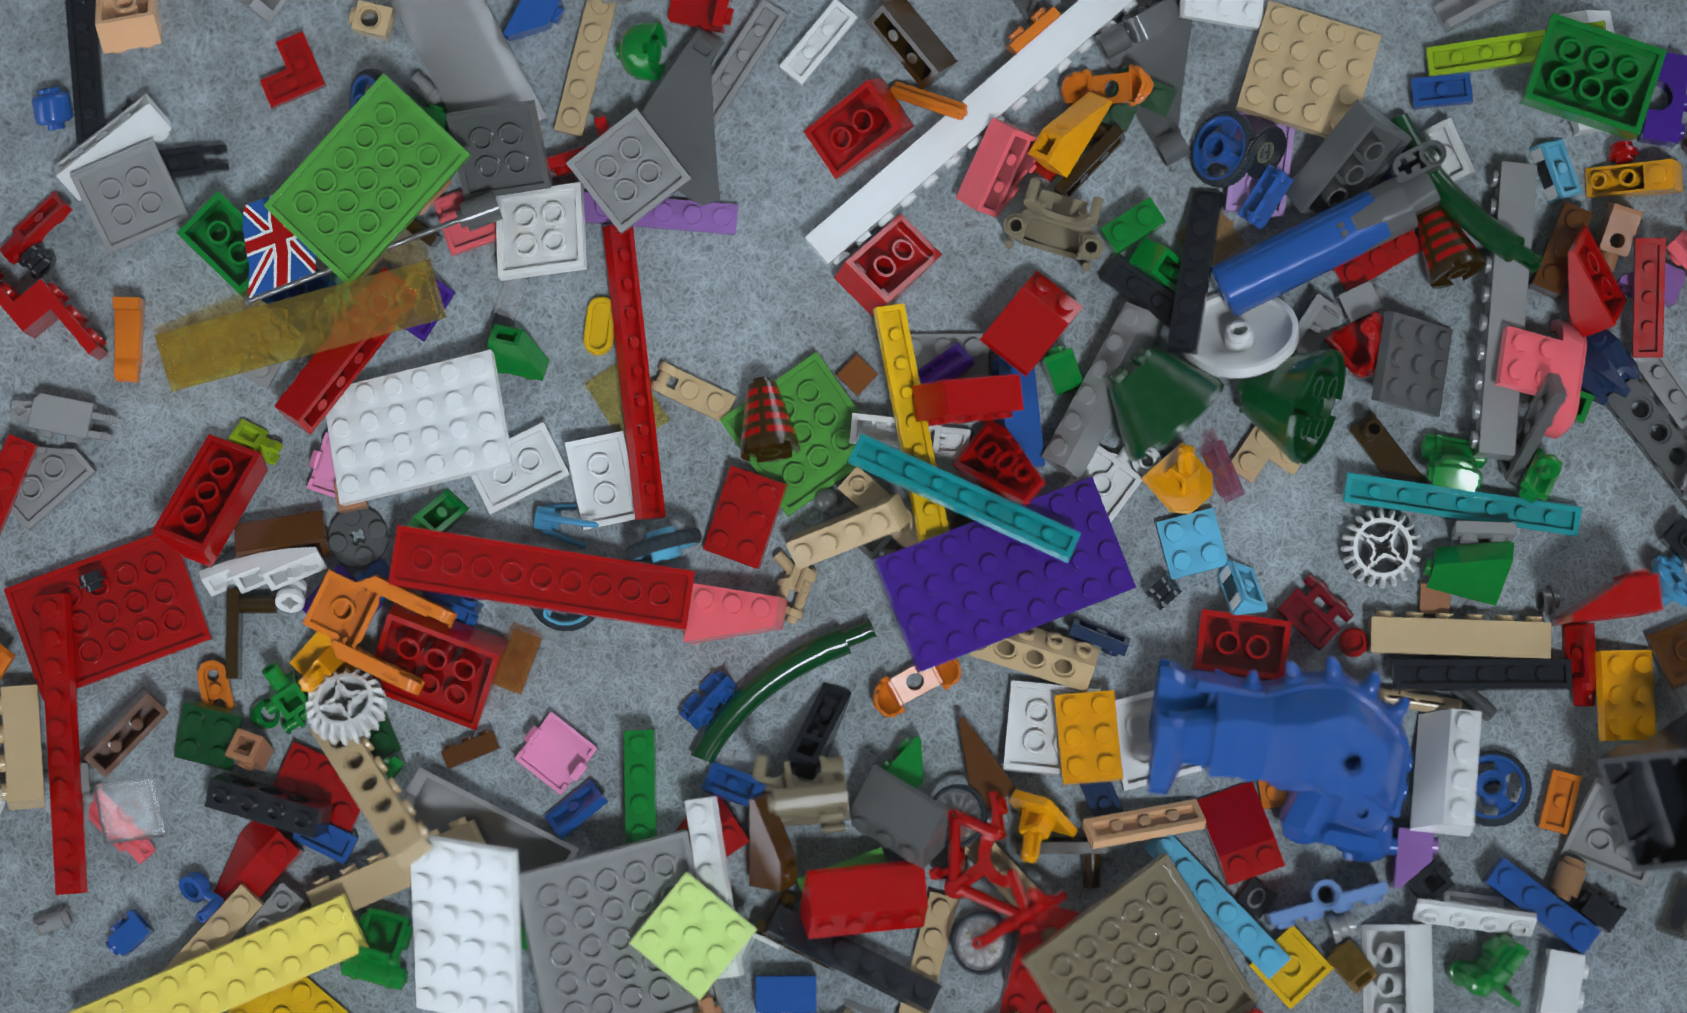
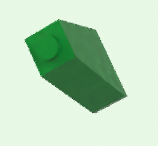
[1423,541,1514,606]

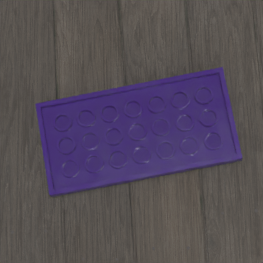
[874,477,1136,673]

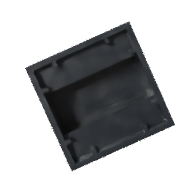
[1597,712,1687,872]

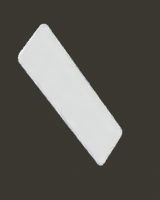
[844,999,886,1013]

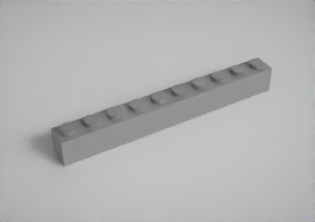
[1470,161,1537,461]

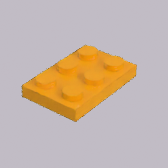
[1595,650,1656,741]
[1054,690,1123,786]

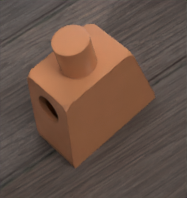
[1596,203,1643,272]

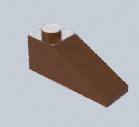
[958,717,1016,811]
[749,792,798,892]

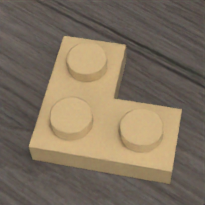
[1227,426,1302,484]

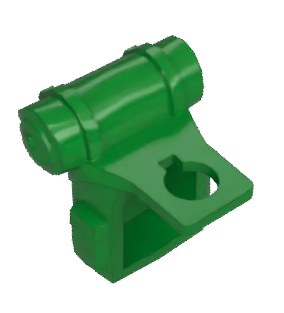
[1420,433,1487,492]
[340,908,413,991]
[1446,933,1530,1007]

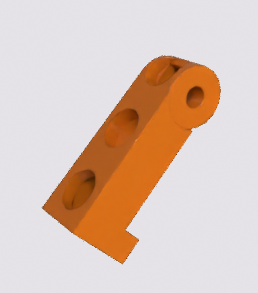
[113,297,145,383]

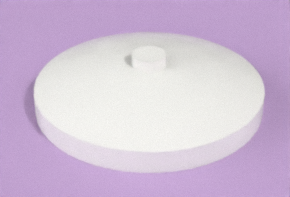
[1182,293,1299,378]

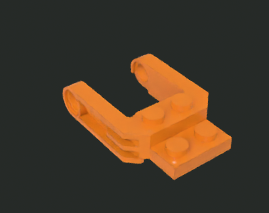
[302,569,458,695]

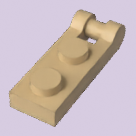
[651,362,737,423]

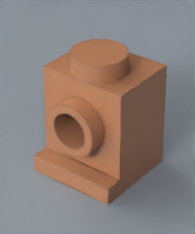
[225,728,274,771]

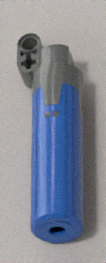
[1210,140,1447,317]

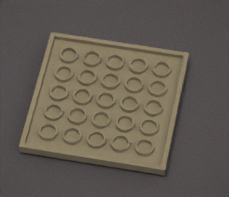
[1021,853,1258,1013]

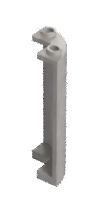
[391,0,547,123]
[398,767,579,873]

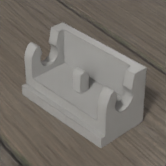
[1294,293,1343,354]

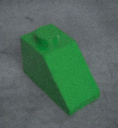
[1128,237,1181,295]
[407,489,469,533]

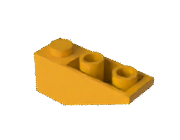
[1028,92,1113,178]
[1585,159,1683,198]

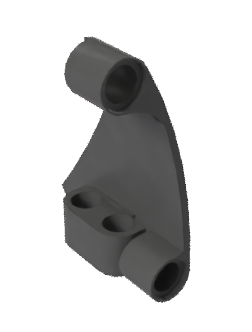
[1096,0,1193,167]
[641,27,725,206]

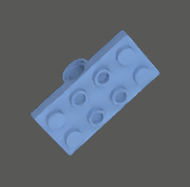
[1264,879,1389,930]

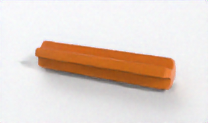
[890,81,968,120]

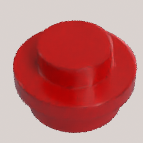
[1608,140,1638,165]
[1338,627,1368,657]

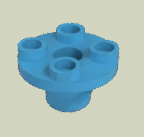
[1651,555,1687,608]

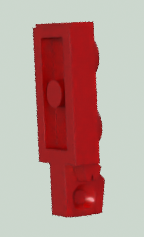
[0,191,73,265]
[1563,623,1596,707]

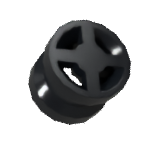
[18,243,57,280]
[1145,574,1182,610]

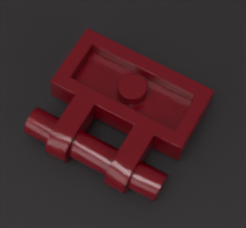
[1276,573,1354,651]

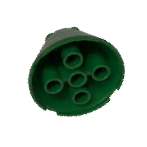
[1107,346,1224,462]
[1238,349,1346,464]

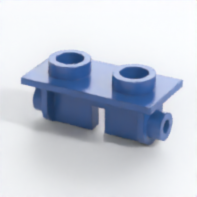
[1237,164,1294,230]
[422,591,484,627]
[679,670,737,731]

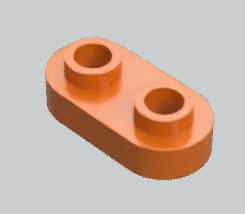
[197,660,235,710]

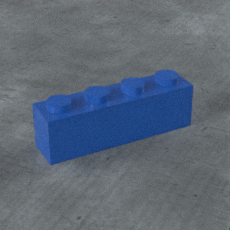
[991,354,1045,468]
[1481,857,1602,955]

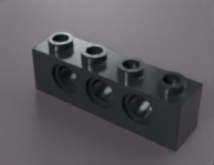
[204,772,333,838]

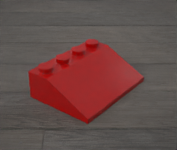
[1551,569,1663,626]
[371,603,509,731]

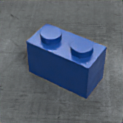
[756,975,817,1013]

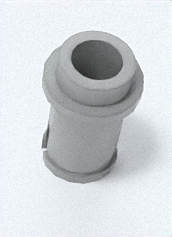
[408,71,443,106]
[33,906,74,936]

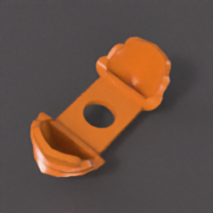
[1061,65,1154,107]
[873,658,961,717]

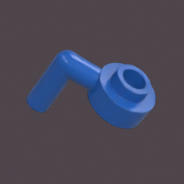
[179,871,225,923]

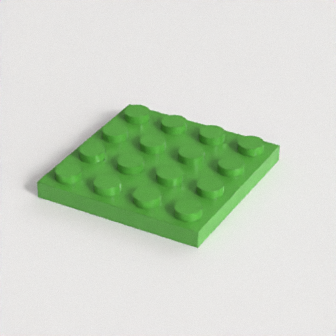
[720,352,860,517]

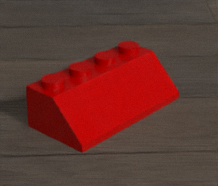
[152,434,268,568]
[799,861,928,939]

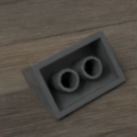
[851,765,948,869]

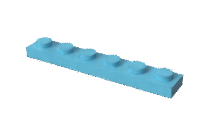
[1144,835,1291,979]

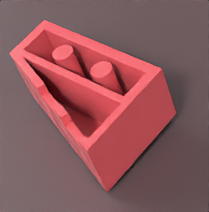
[955,117,1038,218]
[683,583,788,645]

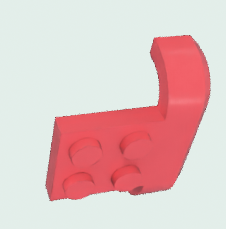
[1495,319,1587,439]

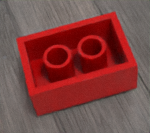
[912,374,1024,426]
[1192,609,1292,681]

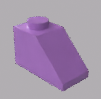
[1389,827,1439,888]

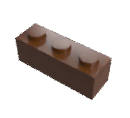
[441,729,501,769]

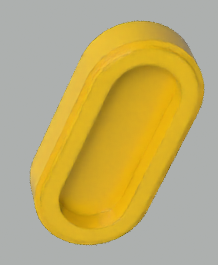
[583,297,614,356]

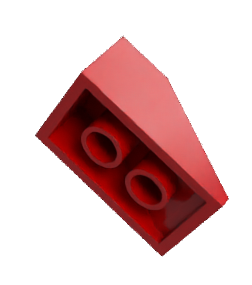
[803,78,914,179]
[834,213,942,319]
[1568,225,1627,338]
[979,271,1083,377]
[1197,781,1285,886]

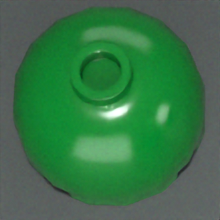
[616,22,667,81]

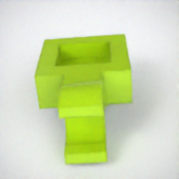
[228,419,284,465]

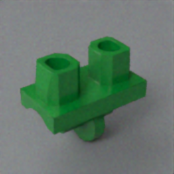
[1518,447,1563,503]

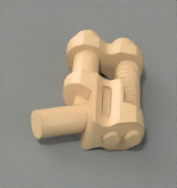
[773,550,817,625]

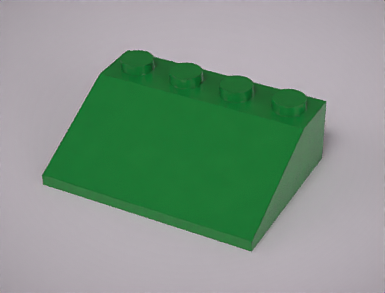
[1519,13,1667,141]

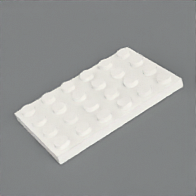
[326,350,513,506]
[411,835,523,1013]

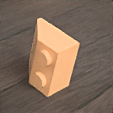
[95,0,162,54]

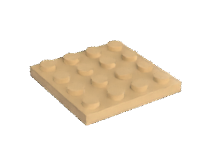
[1235,0,1382,138]

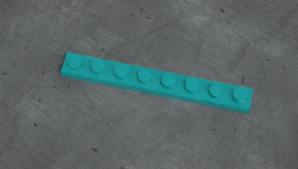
[848,433,1081,563]
[1342,472,1582,537]

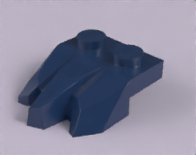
[1581,329,1639,406]

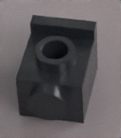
[1658,516,1687,564]
[1406,860,1454,900]
[1576,888,1627,933]

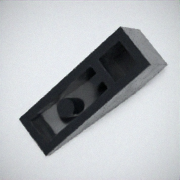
[788,683,851,780]

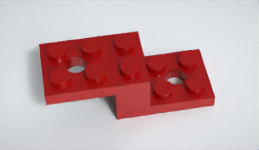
[0,271,108,361]
[999,900,1081,1013]

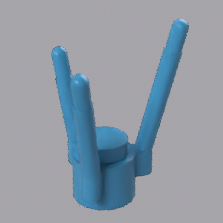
[534,503,599,549]

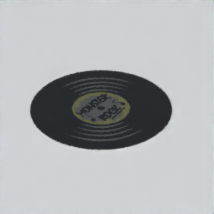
[1245,126,1286,179]

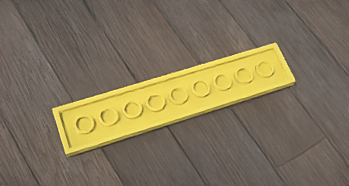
[68,893,369,1013]

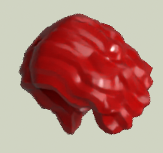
[1323,311,1384,378]

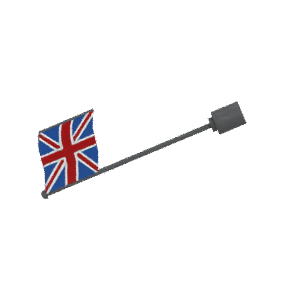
[243,191,503,307]

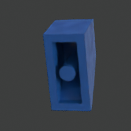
[503,0,565,42]

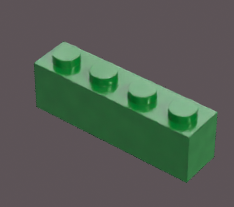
[624,730,657,844]

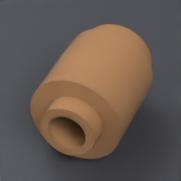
[1549,855,1587,902]

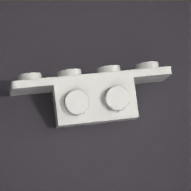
[1412,890,1537,937]

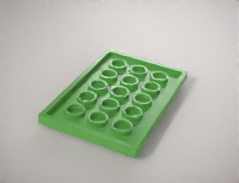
[263,73,472,288]

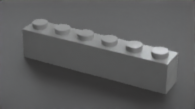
[1042,302,1164,480]

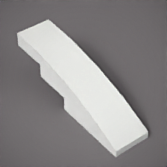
[849,413,971,460]
[199,547,327,597]

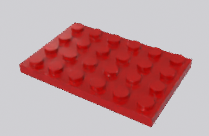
[3,534,213,701]

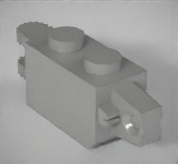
[9,393,118,444]

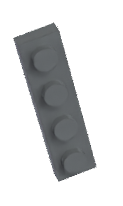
[1498,372,1567,483]

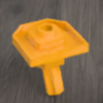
[1141,442,1213,514]
[289,631,363,693]
[1008,789,1078,863]

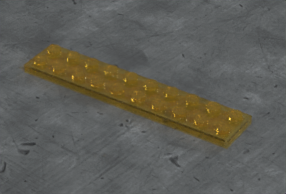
[154,259,447,392]

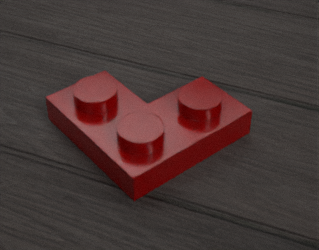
[260,31,327,109]

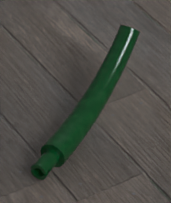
[1390,113,1543,273]
[691,619,877,764]

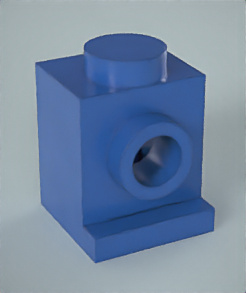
[105,909,155,957]

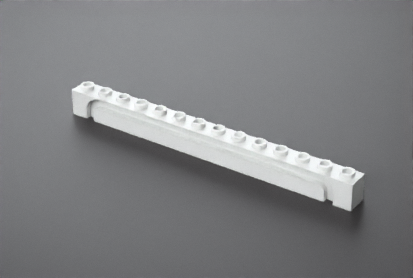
[805,0,1139,267]

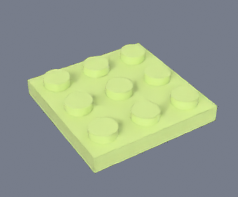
[629,871,757,1000]

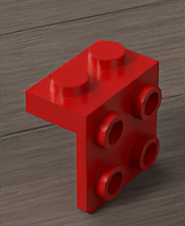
[668,0,734,34]

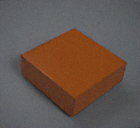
[836,354,878,396]

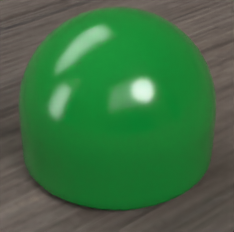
[249,699,280,729]

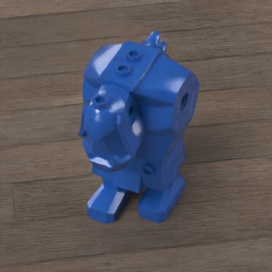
[1147,656,1413,862]

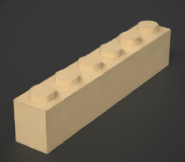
[1367,611,1552,659]
[306,816,486,911]

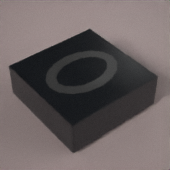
[1235,877,1277,919]

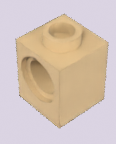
[348,0,396,42]

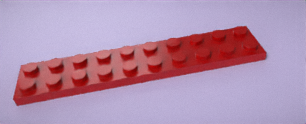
[388,525,695,631]

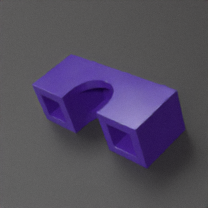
[1638,52,1687,148]

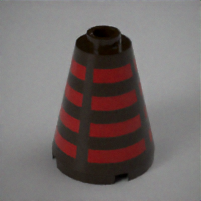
[1416,205,1486,289]
[740,376,800,463]

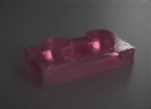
[1203,439,1245,503]

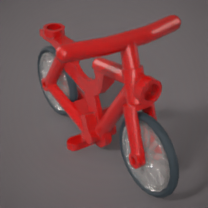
[929,784,1068,976]

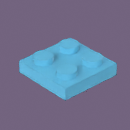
[1155,507,1228,580]

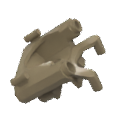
[1003,178,1104,271]
[752,755,850,834]

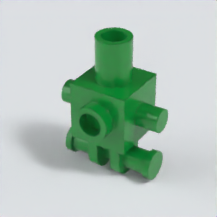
[262,662,309,735]

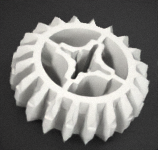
[1340,508,1422,589]
[305,667,387,746]

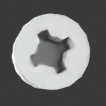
[275,579,307,613]

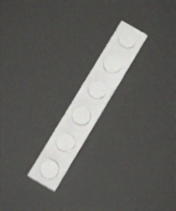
[685,796,745,979]

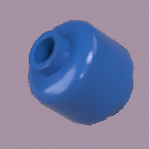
[32,86,73,131]

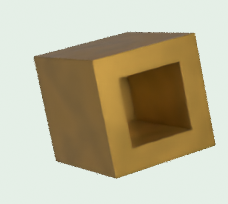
[1327,940,1379,994]

